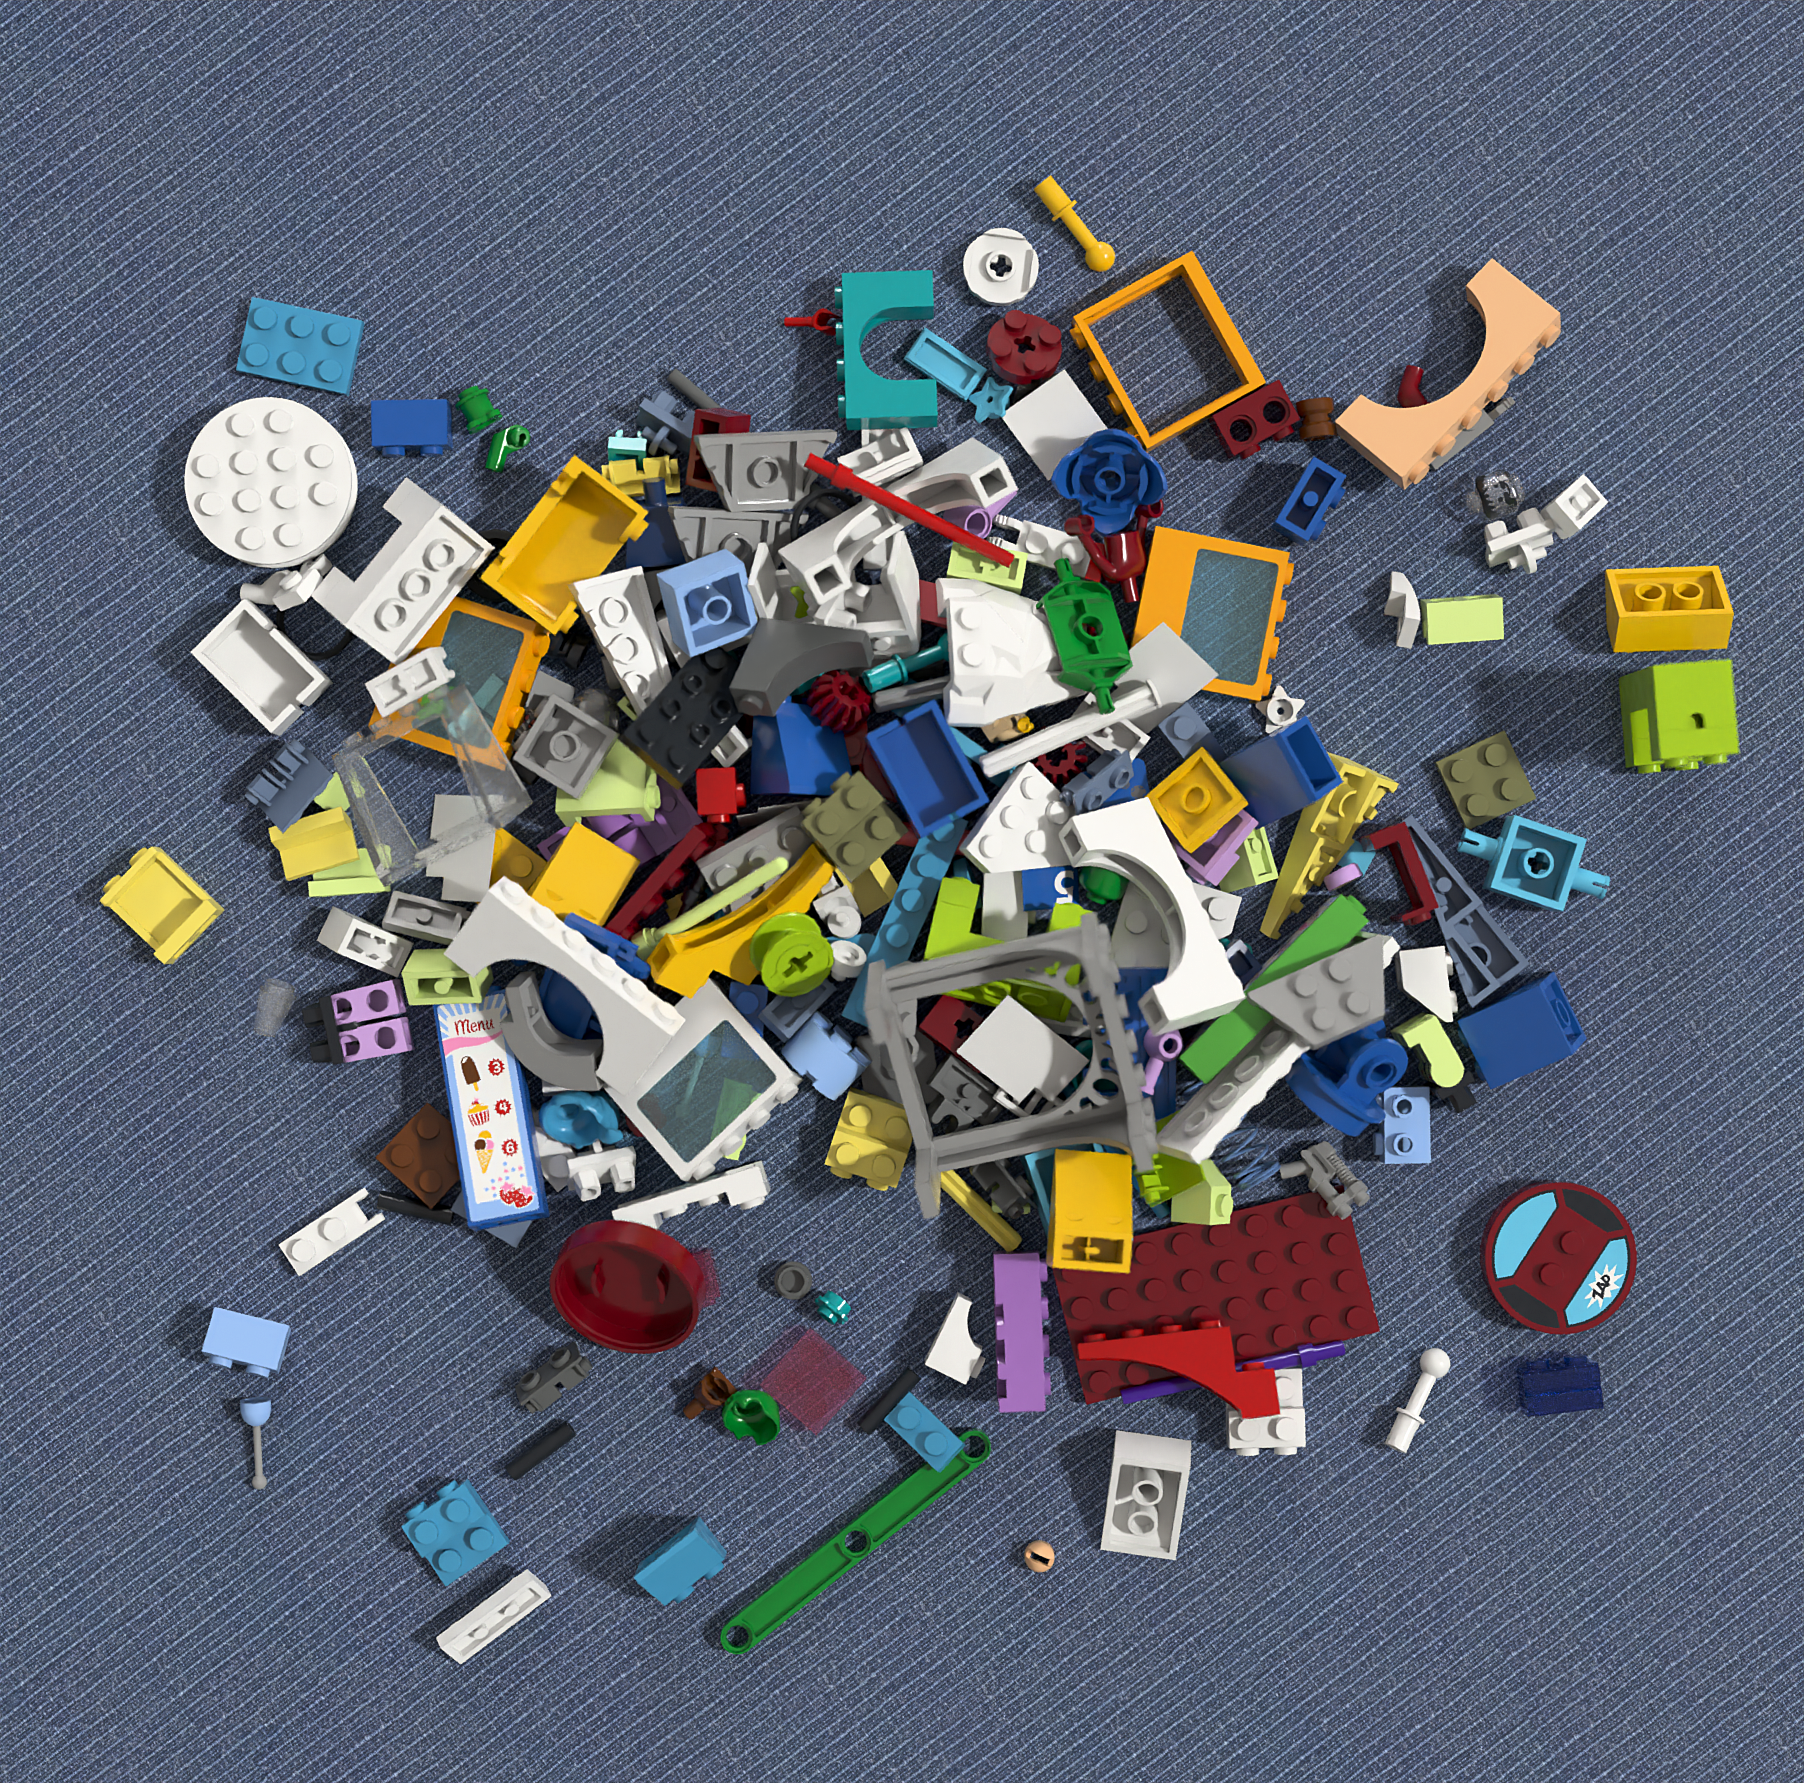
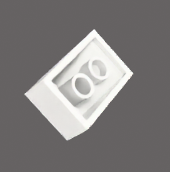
[1100,1430,1192,1560]

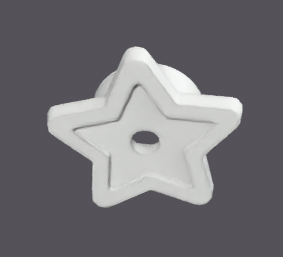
[1256,685,1305,733]

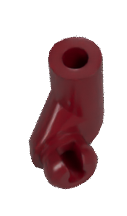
[1397,365,1430,408]

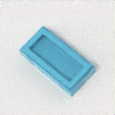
[904,328,987,403]

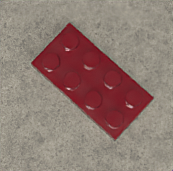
[604,821,718,941]

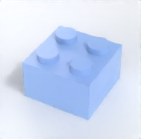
[657,549,758,657]

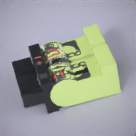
[1390,1012,1477,1114]

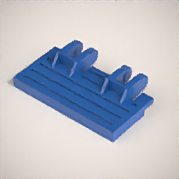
[539,912,651,1040]
[1083,967,1176,1120]

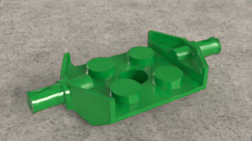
[1036,558,1133,715]

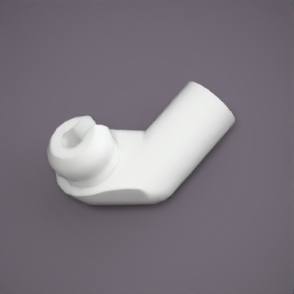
[240,570,291,605]

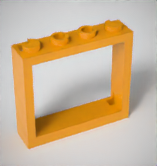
[1069,251,1266,453]

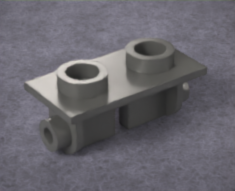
[970,1158,1038,1219]
[515,1341,593,1414]

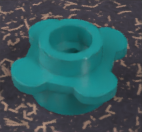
[814,1290,851,1325]

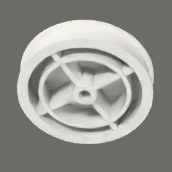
[184,397,358,568]

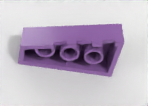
[993,1249,1051,1413]

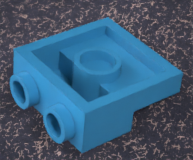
[401,1479,510,1586]

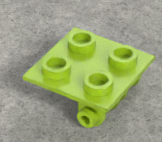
[1129,1109,1206,1208]

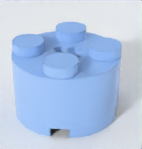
[781,1010,872,1101]

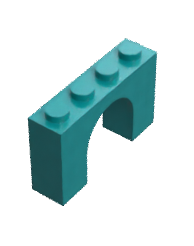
[835,270,938,430]

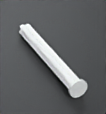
[979,679,1162,777]

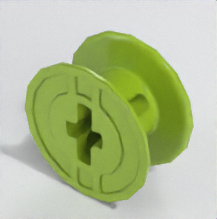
[749,912,834,997]

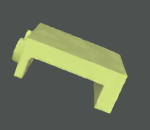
[555,739,661,827]

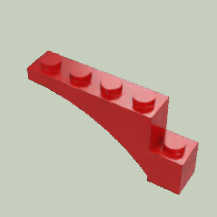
[1076,1320,1280,1420]

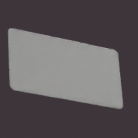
[526,671,576,710]

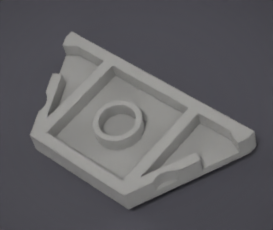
[694,429,837,512]
[668,506,808,580]
[1246,934,1384,1050]

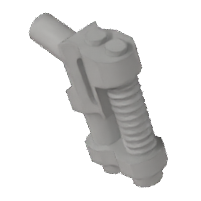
[1279,1141,1370,1220]

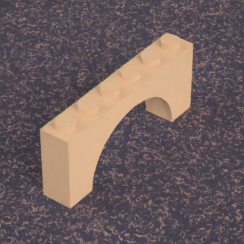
[1335,259,1561,490]

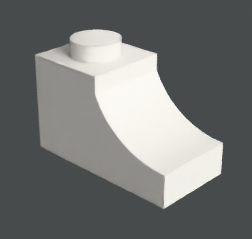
[317,906,414,977]
[924,1292,986,1385]

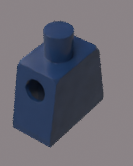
[626,477,686,569]

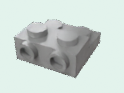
[513,694,620,800]

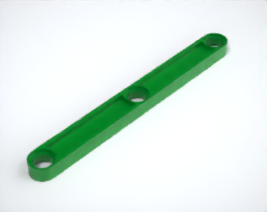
[720,1428,991,1655]

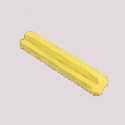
[941,1170,1022,1252]

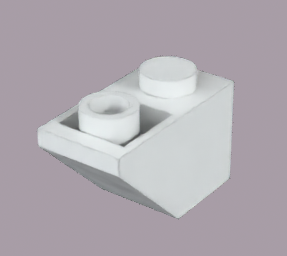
[1394,946,1458,1022]

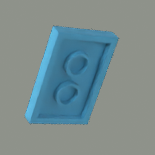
[236,297,365,396]

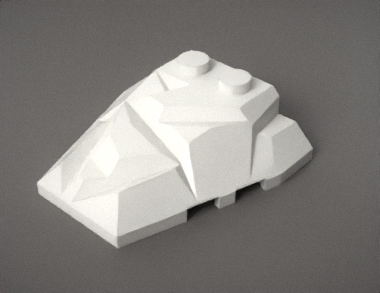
[936,578,1089,727]

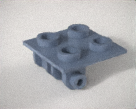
[244,738,334,833]

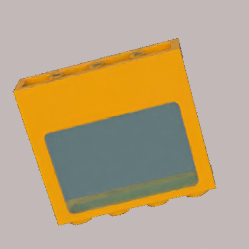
[1129,526,1294,704]
[368,596,550,773]

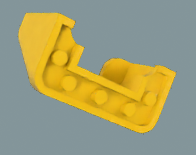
[480,455,649,635]

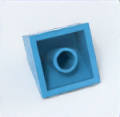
[634,1517,727,1606]

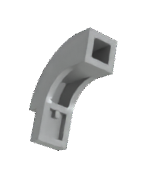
[500,971,606,1091]

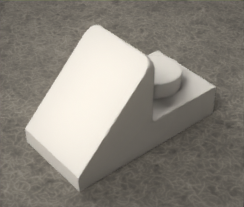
[1540,474,1608,539]

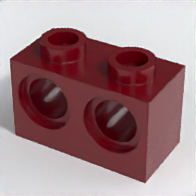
[1208,379,1300,461]

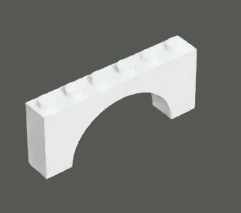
[778,437,1018,605]
[1058,797,1246,1036]
[444,876,686,1097]

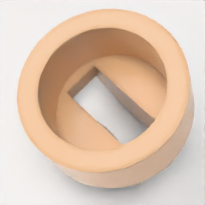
[1024,1540,1055,1572]

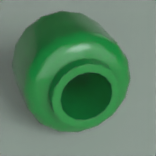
[1078,866,1130,904]

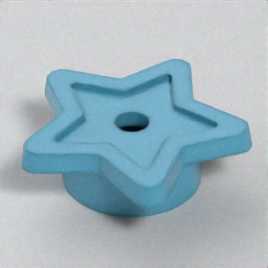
[969,377,1013,423]

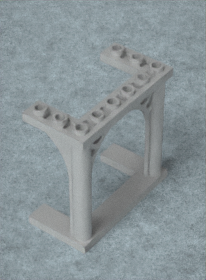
[864,912,1158,1219]

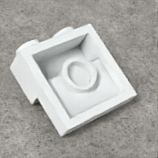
[1226,1367,1306,1456]

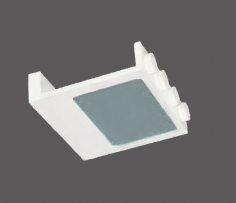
[602,977,804,1184]

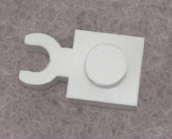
[272,554,333,611]

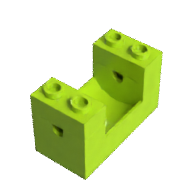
[1618,659,1739,774]
[923,877,1092,1023]

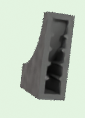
[730,618,874,717]

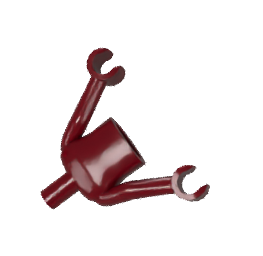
[1064,499,1164,603]

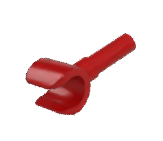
[784,309,840,336]

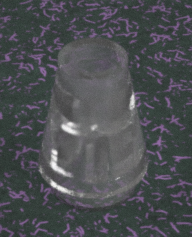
[253,978,296,1037]

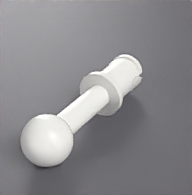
[1384,1348,1450,1454]

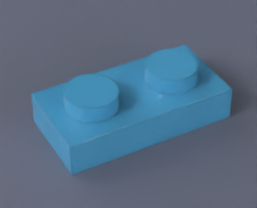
[884,1392,965,1473]

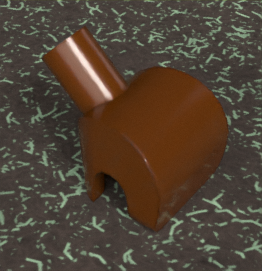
[683,1366,738,1420]

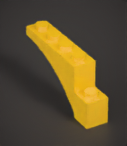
[645,843,836,999]

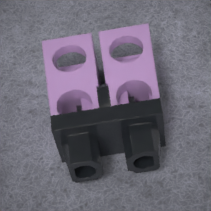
[302,979,415,1065]

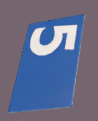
[1021,866,1079,912]

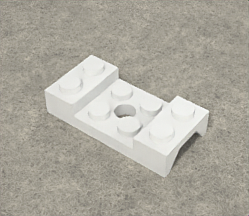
[611,1160,771,1229]

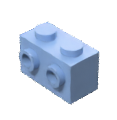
[1373,1085,1431,1164]
[202,1307,291,1378]

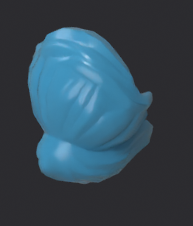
[538,1090,623,1149]

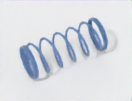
[1182,1082,1281,1191]

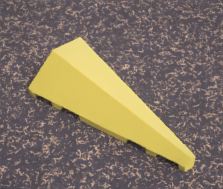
[1259,752,1399,939]

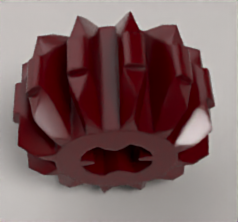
[806,669,873,735]
[1032,726,1088,787]

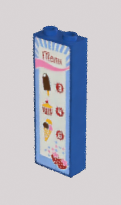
[433,986,550,1231]

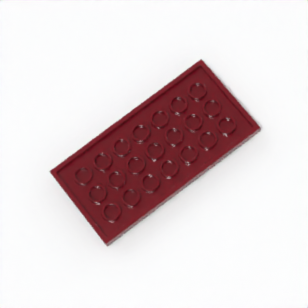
[1052,1183,1380,1405]

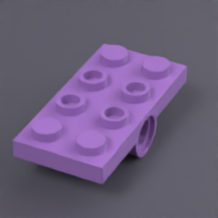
[537,774,703,872]

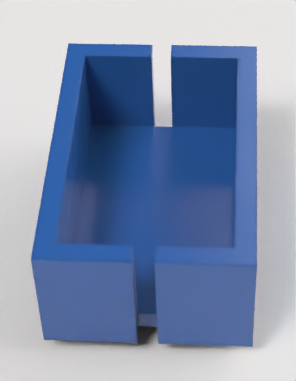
[863,699,990,839]

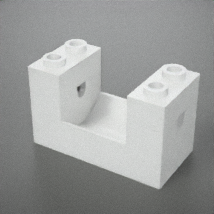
[311,477,494,666]

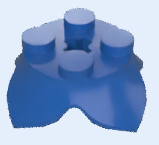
[1051,429,1168,537]

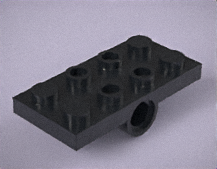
[619,646,744,791]

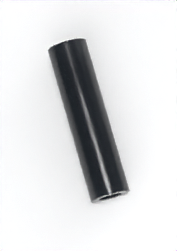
[377,1190,455,1226]
[857,1366,921,1435]
[505,1420,577,1481]

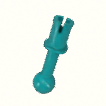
[862,632,950,693]

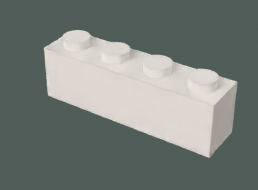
[980,870,1036,942]

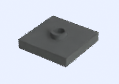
[856,1028,940,1104]

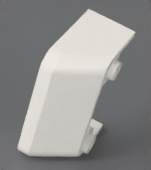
[747,531,921,660]

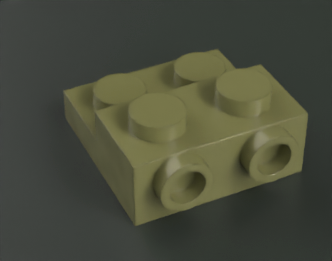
[799,771,909,882]

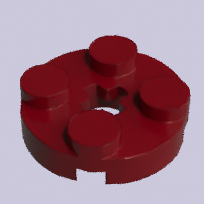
[985,310,1062,385]

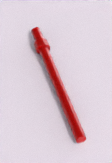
[804,453,1015,568]

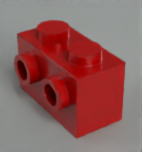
[696,767,747,825]

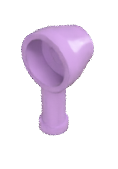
[1141,1029,1183,1095]

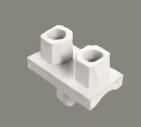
[1484,507,1555,574]
[804,570,872,629]
[813,874,862,939]
[566,1139,636,1201]

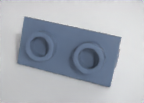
[1059,748,1134,816]

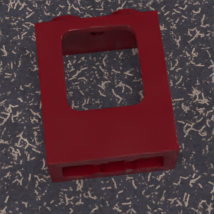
[1359,822,1439,926]

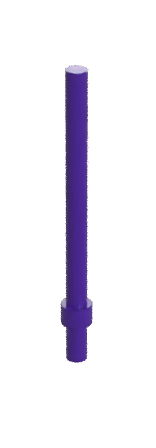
[1120,1340,1345,1405]

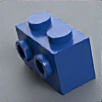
[1270,457,1346,547]

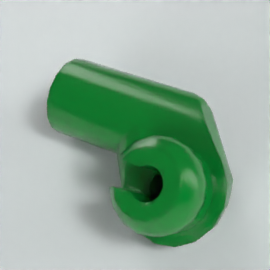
[484,425,531,473]

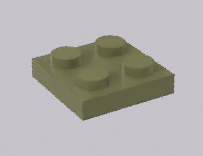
[1434,730,1536,830]

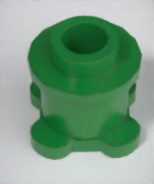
[455,385,503,435]

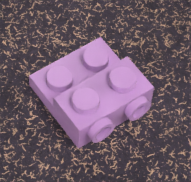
[1162,809,1259,886]

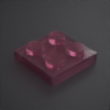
[760,1326,867,1435]

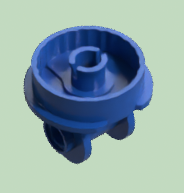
[1284,1020,1408,1136]

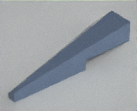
[1402,815,1530,1008]

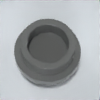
[774,1261,812,1300]

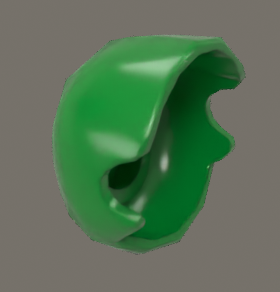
[722,1389,780,1446]

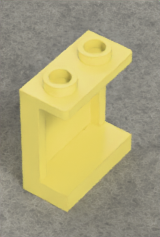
[99,846,224,964]

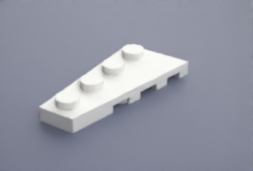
[568,566,672,716]

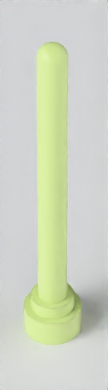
[631,857,788,961]

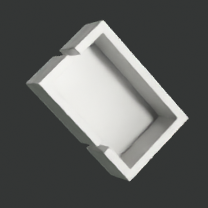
[191,598,333,736]

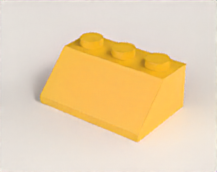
[1605,566,1734,653]

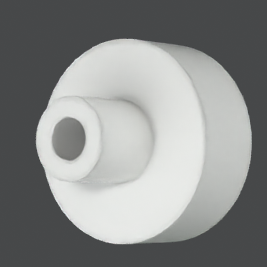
[831,940,867,981]

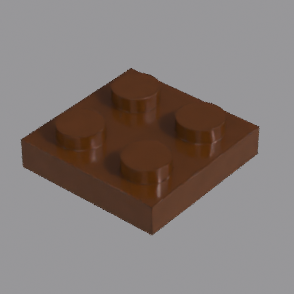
[375,1102,460,1210]

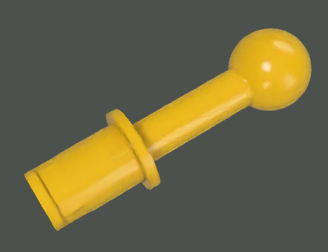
[1033,175,1115,272]

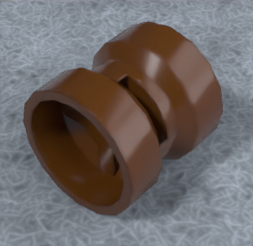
[1296,397,1337,442]

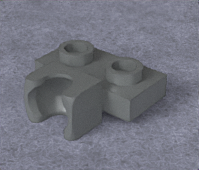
[926,1053,1009,1134]

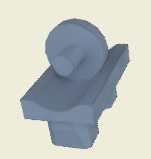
[635,390,695,457]

